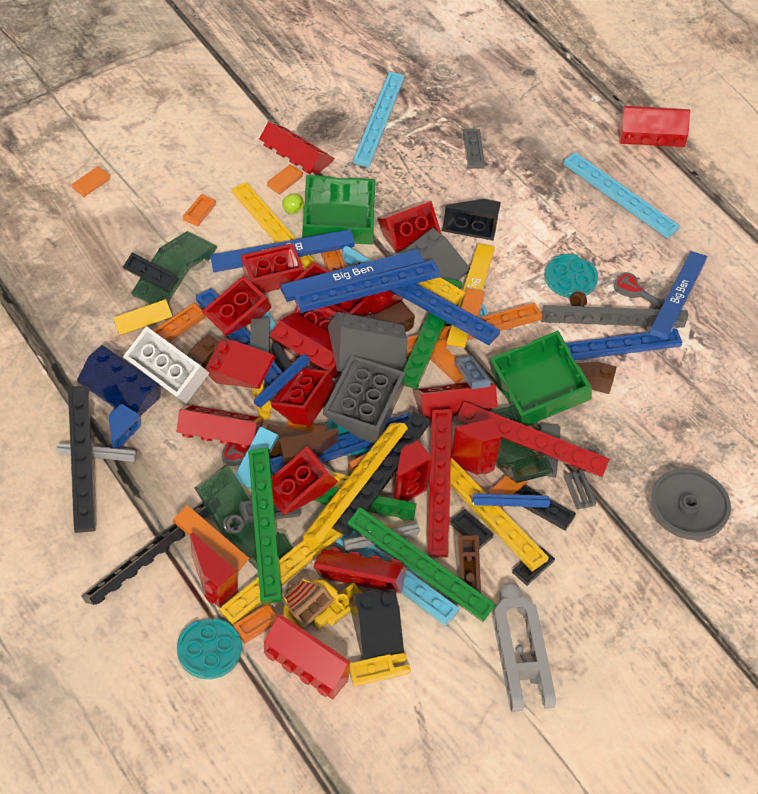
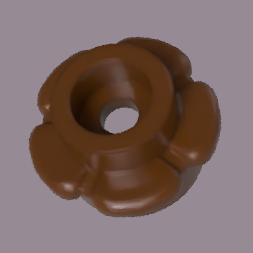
[570,291,587,307]

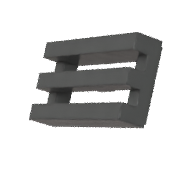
[564,470,596,510]

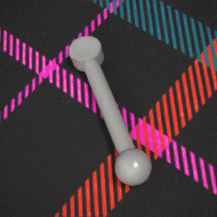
[515,645,537,685]

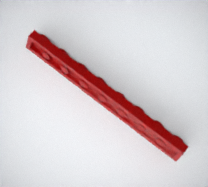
[456,402,610,478]
[427,409,453,558]

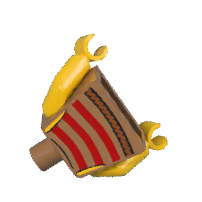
[283,578,350,632]

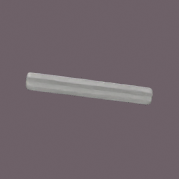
[57,442,136,462]
[343,523,420,551]

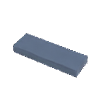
[454,356,490,389]

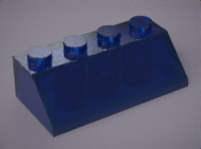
[77,345,161,416]

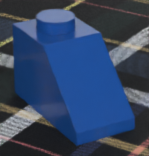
[109,404,141,448]

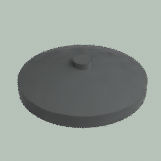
[650,468,731,540]

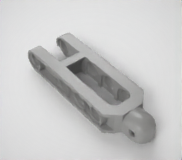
[492,582,556,712]

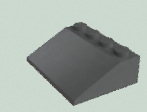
[399,228,470,281]
[328,312,407,372]
[323,355,405,443]

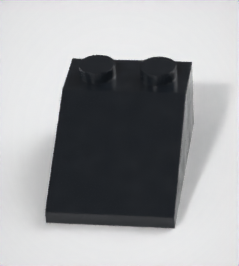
[442,199,501,241]
[349,589,404,661]

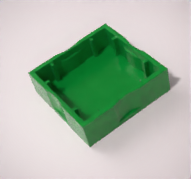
[302,175,376,245]
[490,330,592,426]

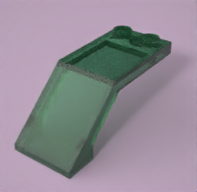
[131,231,217,305]
[490,405,554,483]
[194,465,293,570]

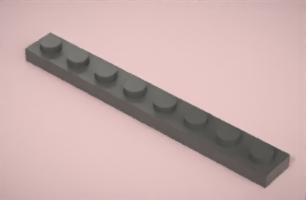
[541,305,689,328]

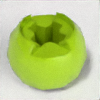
[282,193,304,214]

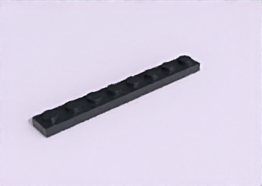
[68,385,96,533]
[332,411,430,537]
[81,497,221,605]

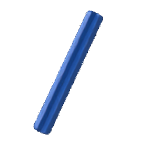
[253,354,310,408]
[472,493,550,508]

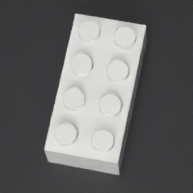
[123,326,209,403]

